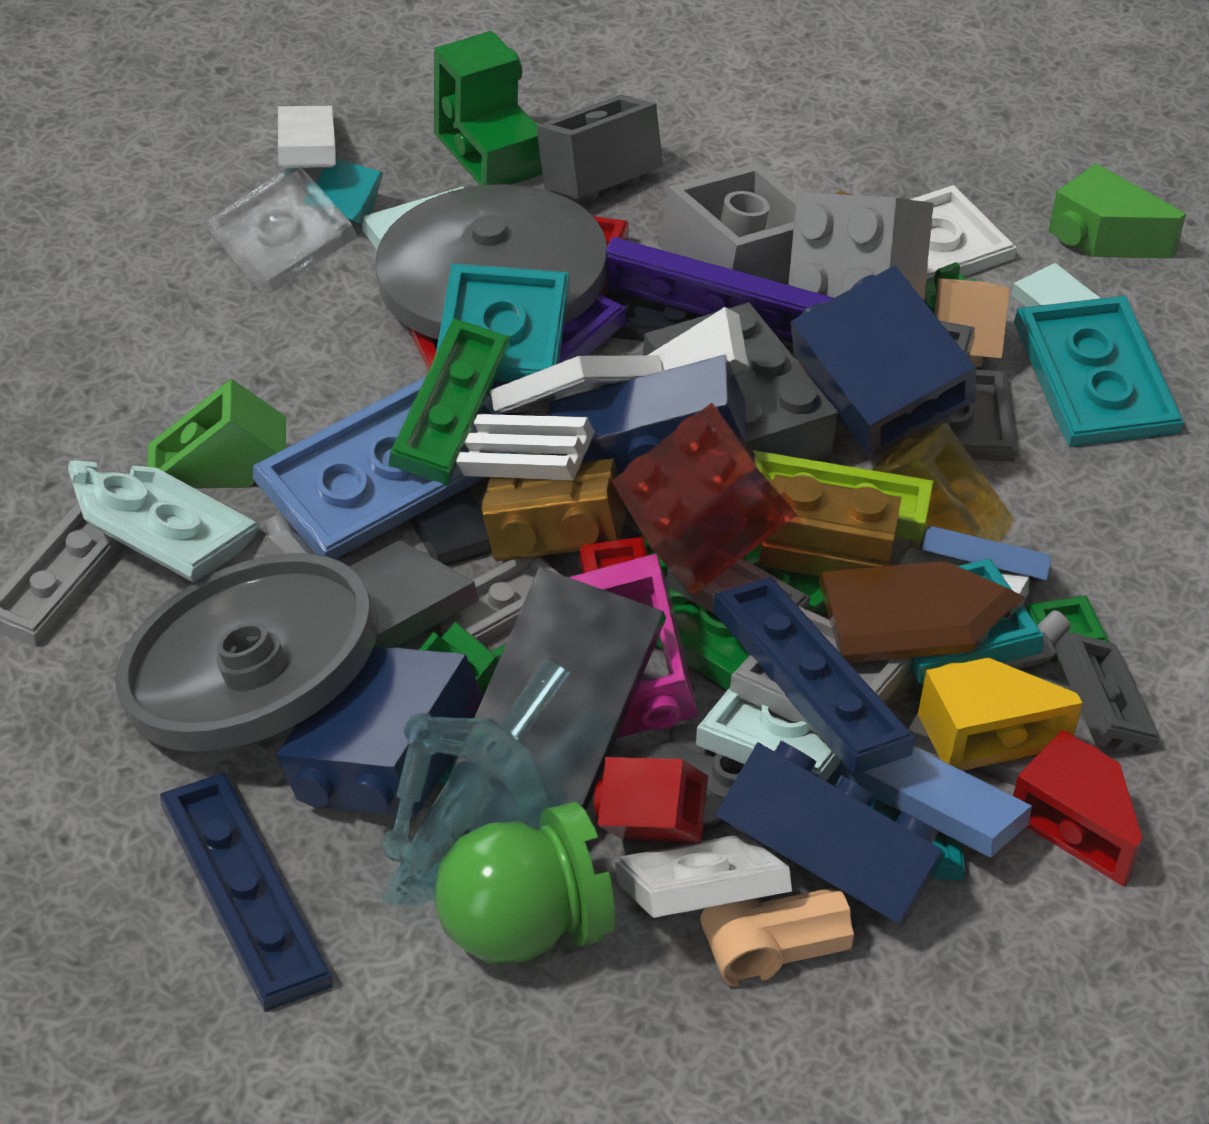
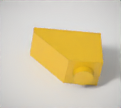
[918,658,1083,771]

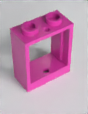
[569,553,698,738]

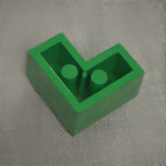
[434,30,542,186]

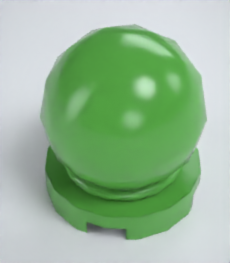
[434,801,615,964]

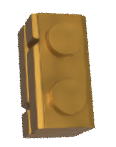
[482,459,626,562]
[759,474,902,577]

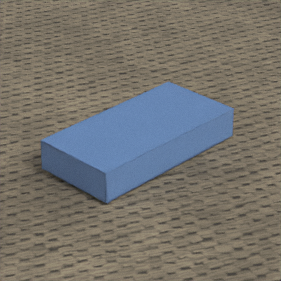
[918,526,1052,580]

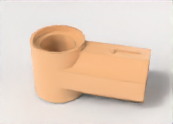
[700,888,854,987]

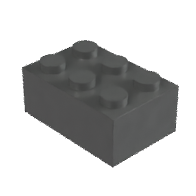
[643,303,838,463]

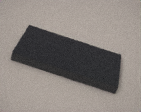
[433,567,666,832]

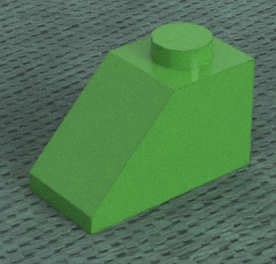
[1048,163,1186,258]
[147,378,286,488]

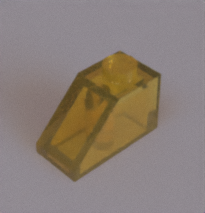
[873,423,1014,542]

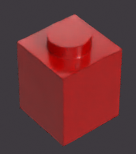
[594,757,709,844]

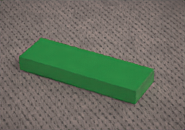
[389,318,511,486]

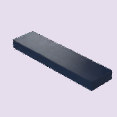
[713,577,915,775]
[160,772,332,1012]

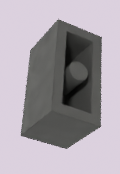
[536,94,663,202]

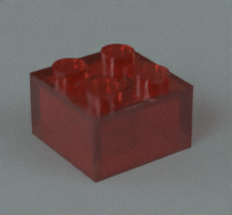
[611,402,797,595]

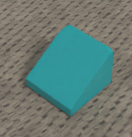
[306,158,383,224]

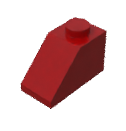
[1013,729,1143,887]

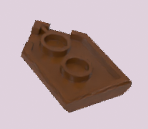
[819,561,1025,663]

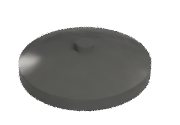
[376,184,607,339]
[116,553,378,752]

